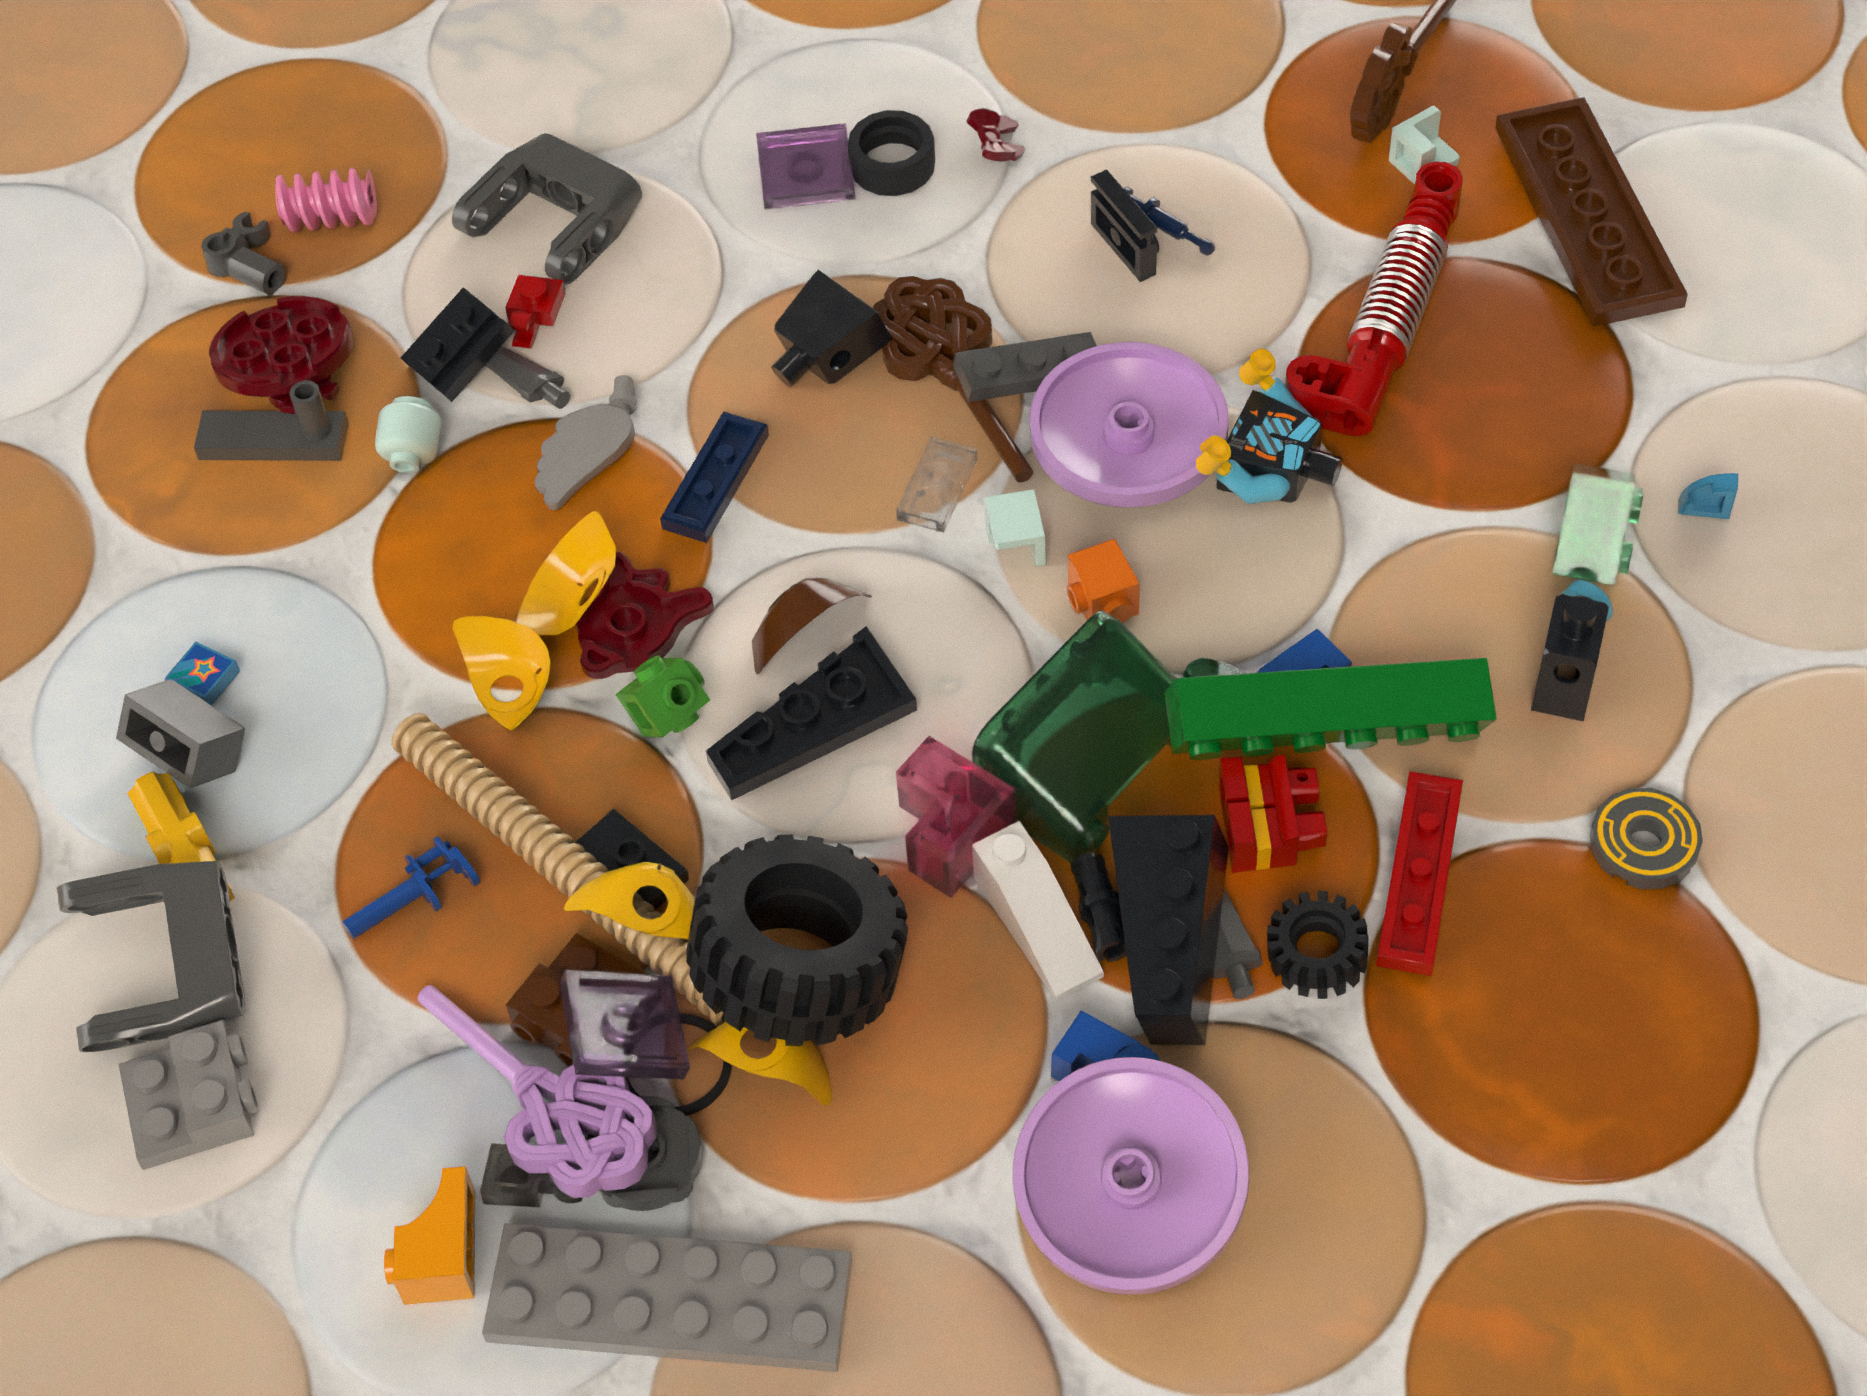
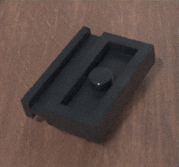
[1091,169,1159,282]
[401,287,515,402]

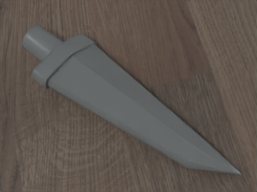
[485,346,570,409]
[1213,888,1263,999]

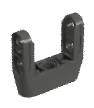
[452,133,642,285]
[57,861,245,1052]

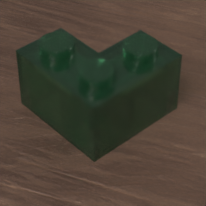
[1552,463,1644,585]

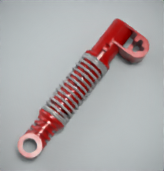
[1285,161,1463,436]

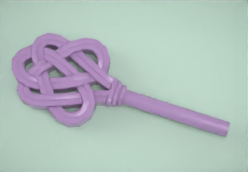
[417,985,657,1198]

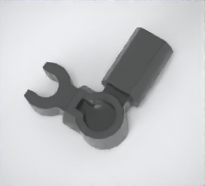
[201,211,285,296]

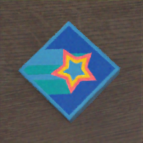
[164,641,240,706]

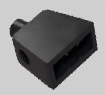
[771,270,892,387]
[1531,594,1609,721]

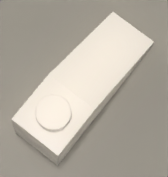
[972,821,1104,1002]

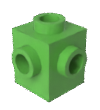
[615,655,710,737]

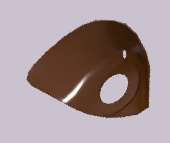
[752,578,872,675]

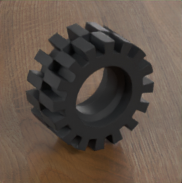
[1267,891,1368,999]

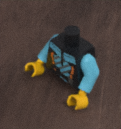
[1196,348,1343,504]

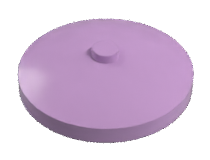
[1030,342,1229,507]
[1013,1057,1249,1295]

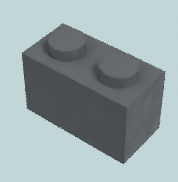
[116,679,245,789]

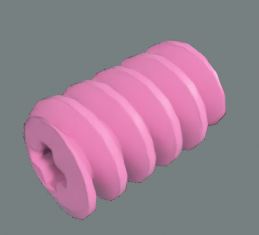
[275,168,377,233]

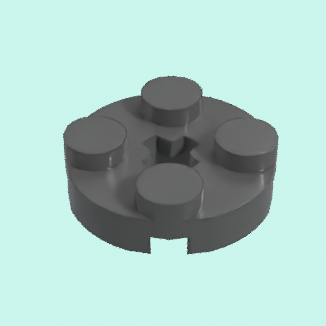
[587,1096,702,1211]

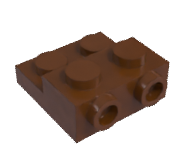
[506,933,667,1067]

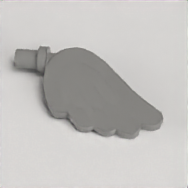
[534,375,636,510]

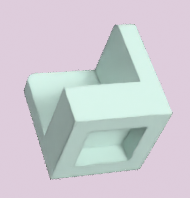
[1389,106,1460,185]
[984,489,1046,566]

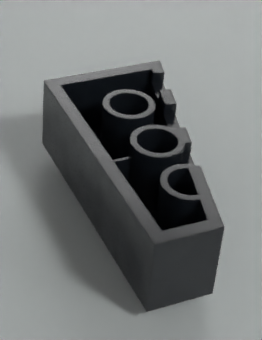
[1108,815,1229,1045]

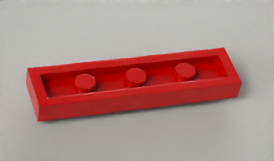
[1376,771,1463,976]

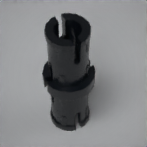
[1070,852,1127,962]

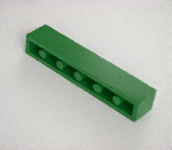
[1164,658,1497,760]

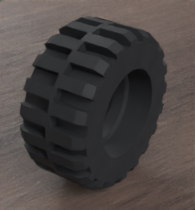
[686,834,908,1047]

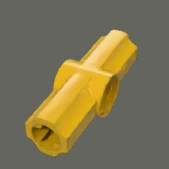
[127,771,235,901]

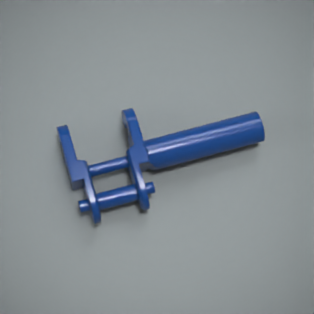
[342,836,480,940]

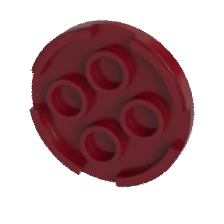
[209,296,354,397]

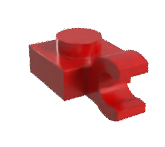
[505,275,566,349]

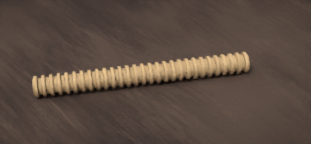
[392,713,726,1026]

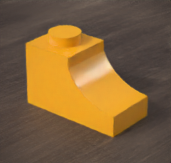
[384,1166,476,1305]

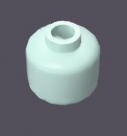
[375,396,442,473]

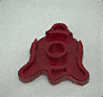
[576,552,714,679]

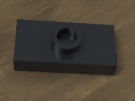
[575,809,689,910]

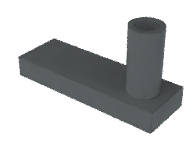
[194,380,349,461]

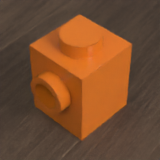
[1067,539,1140,630]

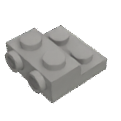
[118,1020,259,1170]

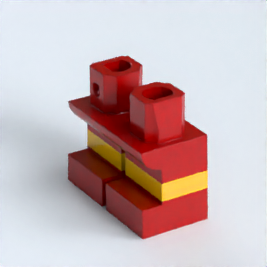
[1218,754,1327,873]

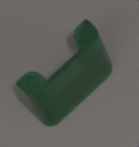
[972,610,1177,863]

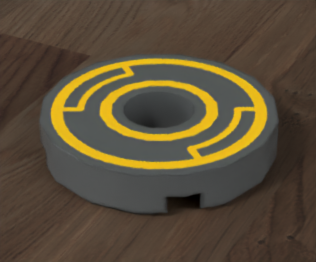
[1590,788,1703,889]

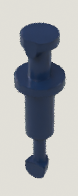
[1124,187,1215,255]

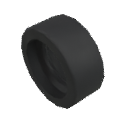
[847,110,935,196]

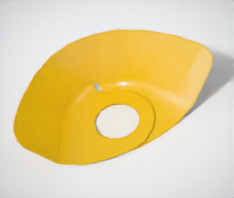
[516,511,616,635]
[452,616,551,731]
[563,862,695,940]
[684,1022,832,1106]

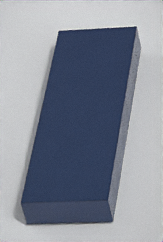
[660,411,769,543]

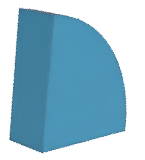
[1678,473,1738,519]

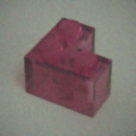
[896,736,1016,898]

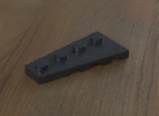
[706,626,917,800]

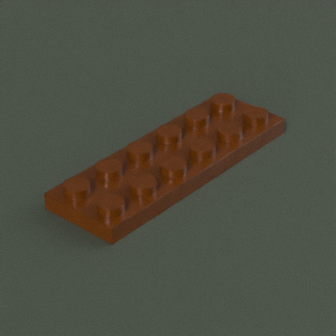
[1495,97,1688,327]

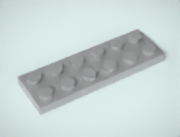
[482,1223,852,1372]

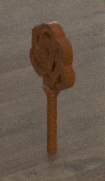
[1350,0,1456,143]
[873,276,1033,483]

